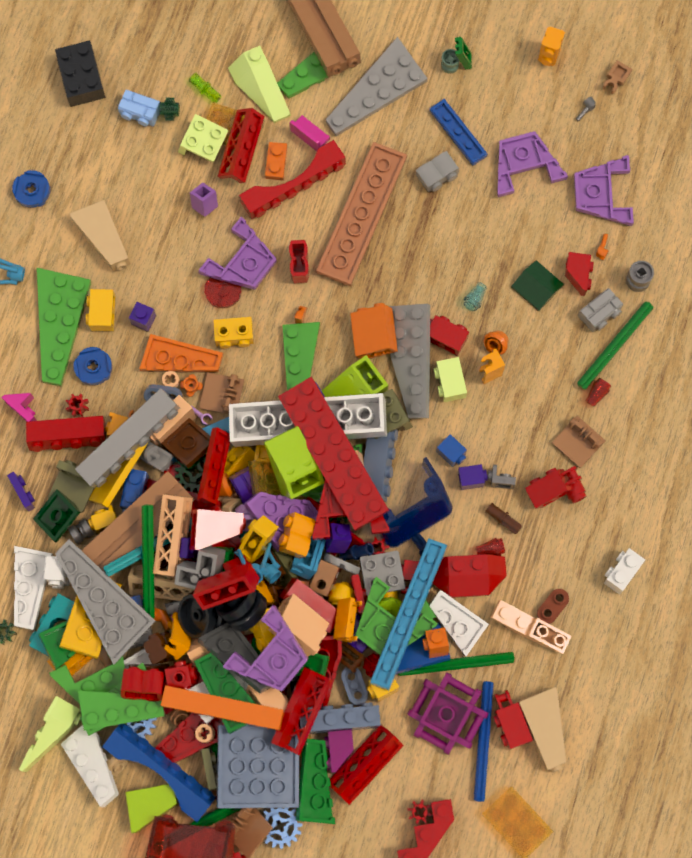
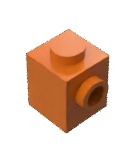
[422,627,449,659]

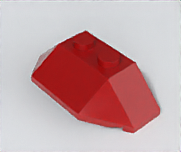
[432,554,507,598]

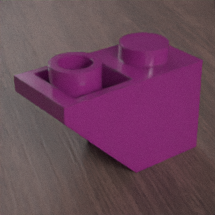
[324,729,354,774]

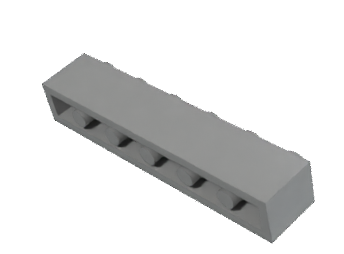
[75,388,180,488]

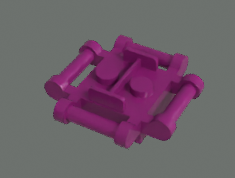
[407,672,489,755]

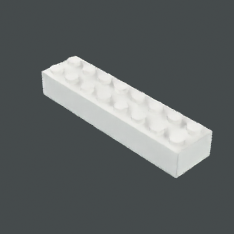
[229,393,387,447]

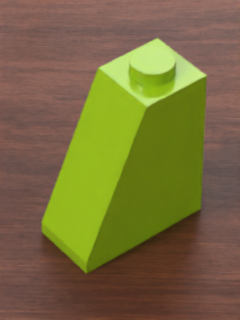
[126,784,179,833]

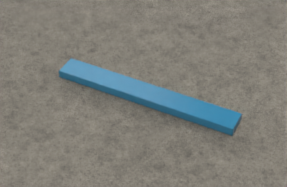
[370,538,447,691]

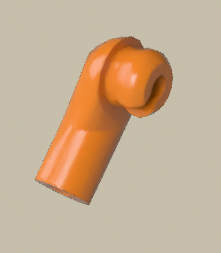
[154,608,171,631]

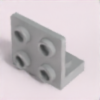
[360,551,405,599]

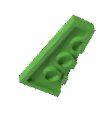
[277,52,335,99]
[282,322,320,391]
[78,690,165,731]

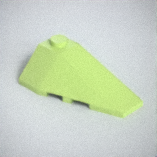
[228,46,291,123]
[19,696,82,772]

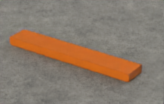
[160,686,284,731]

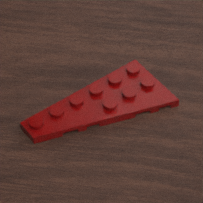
[155,713,224,763]

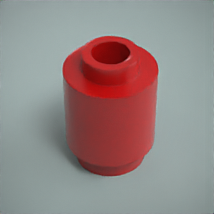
[566,475,587,504]

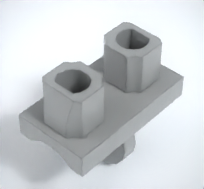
[139,442,174,472]

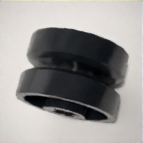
[215,590,267,632]
[178,594,227,638]

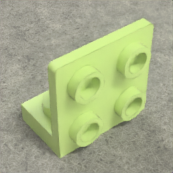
[178,114,228,162]

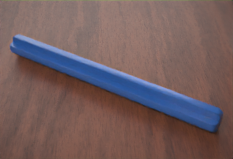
[474,681,494,802]

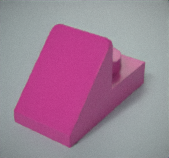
[1,393,37,422]

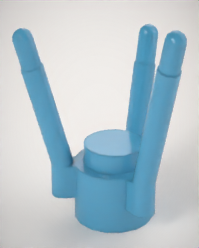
[0,258,25,285]
[237,543,272,585]
[234,550,281,584]

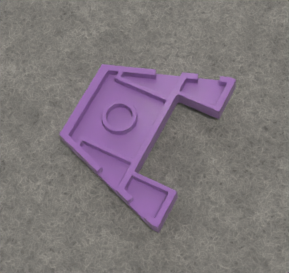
[497,131,568,197]
[574,155,634,226]
[199,217,277,290]
[223,604,309,691]

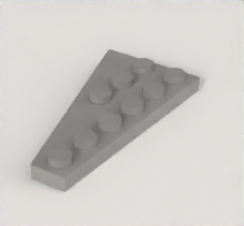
[326,37,427,136]
[389,304,430,419]
[55,540,156,665]

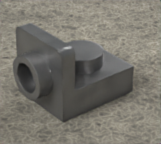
[488,464,516,489]

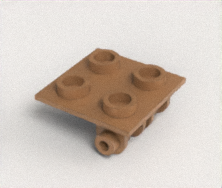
[199,372,244,414]
[552,416,606,468]
[222,808,273,858]

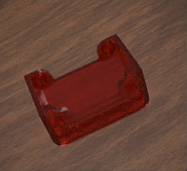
[145,814,235,858]

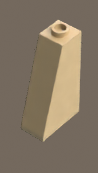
[69,200,130,271]
[519,687,566,773]

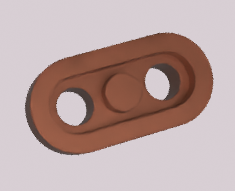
[537,589,569,624]

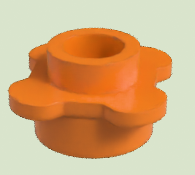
[180,374,203,397]

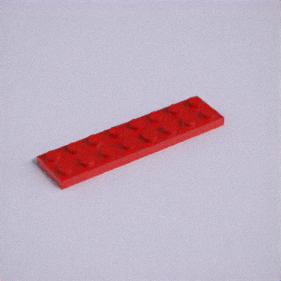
[278,376,390,531]

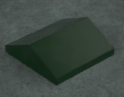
[511,260,564,311]
[33,489,80,543]

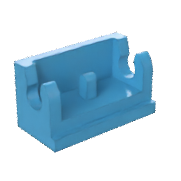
[290,536,326,580]

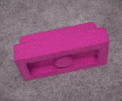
[289,115,330,151]

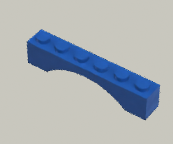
[102,724,217,822]

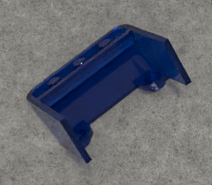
[379,457,453,548]

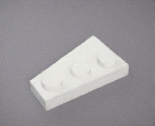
[429,590,489,656]

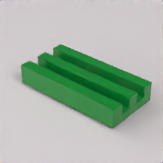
[455,37,472,70]

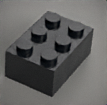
[55,40,106,107]

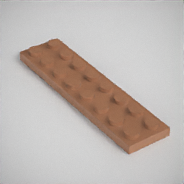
[316,142,407,286]

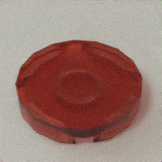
[204,277,242,308]

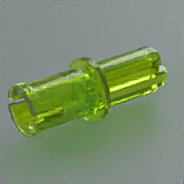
[189,73,221,103]

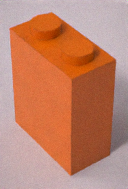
[350,303,398,359]

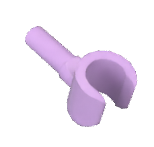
[191,406,213,426]

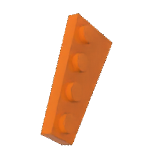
[140,334,223,372]

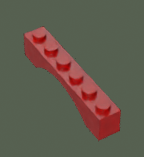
[239,140,346,219]

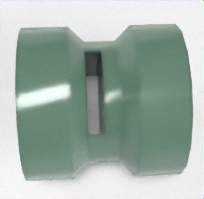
[441,49,459,73]

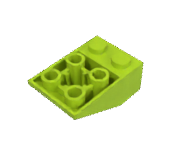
[322,355,388,397]
[264,426,325,499]

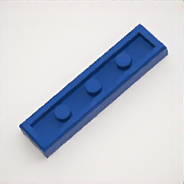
[429,99,488,166]

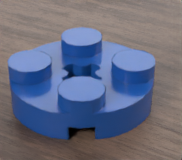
[12,170,50,208]
[74,347,112,385]

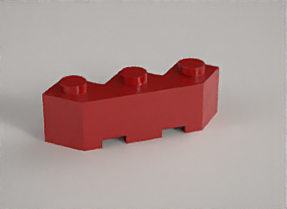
[397,799,454,858]

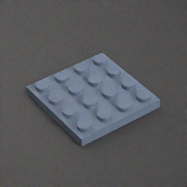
[217,725,299,808]

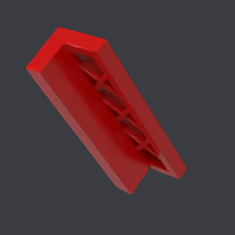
[217,108,265,183]
[197,427,230,509]
[271,667,333,755]
[329,724,404,805]

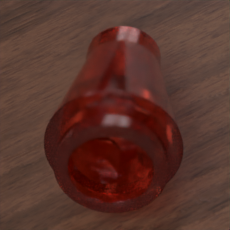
[585,378,611,407]
[476,537,506,556]

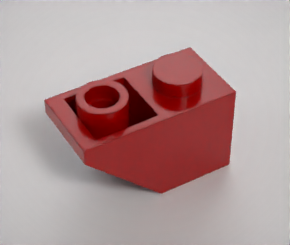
[565,252,594,296]

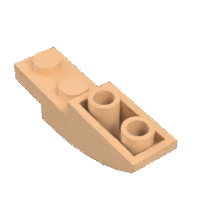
[490,600,571,654]

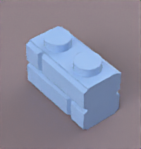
[118,89,162,126]

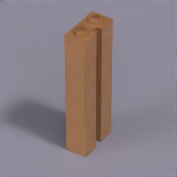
[287,0,361,77]
[81,471,195,578]

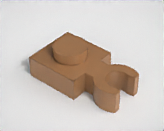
[603,60,632,95]

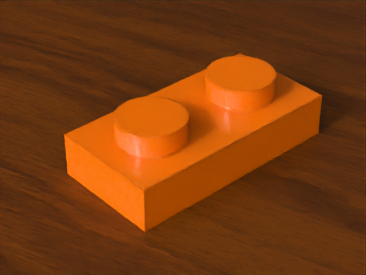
[265,142,288,180]

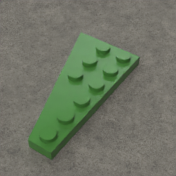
[37,268,92,387]

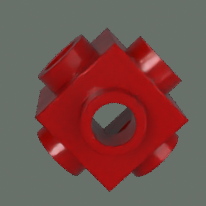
[164,660,198,690]

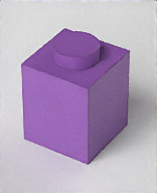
[190,183,218,217]

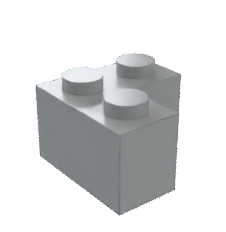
[174,546,226,589]

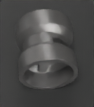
[68,518,94,545]

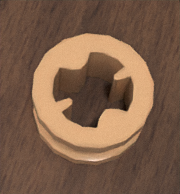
[162,371,180,388]
[195,724,215,743]

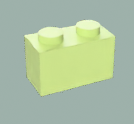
[433,357,467,402]

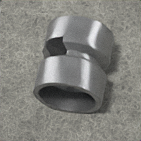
[626,260,654,292]

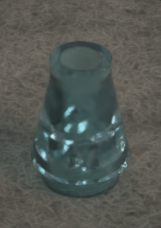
[463,282,487,311]

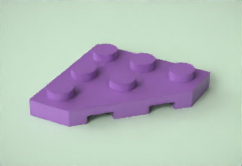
[243,492,318,552]

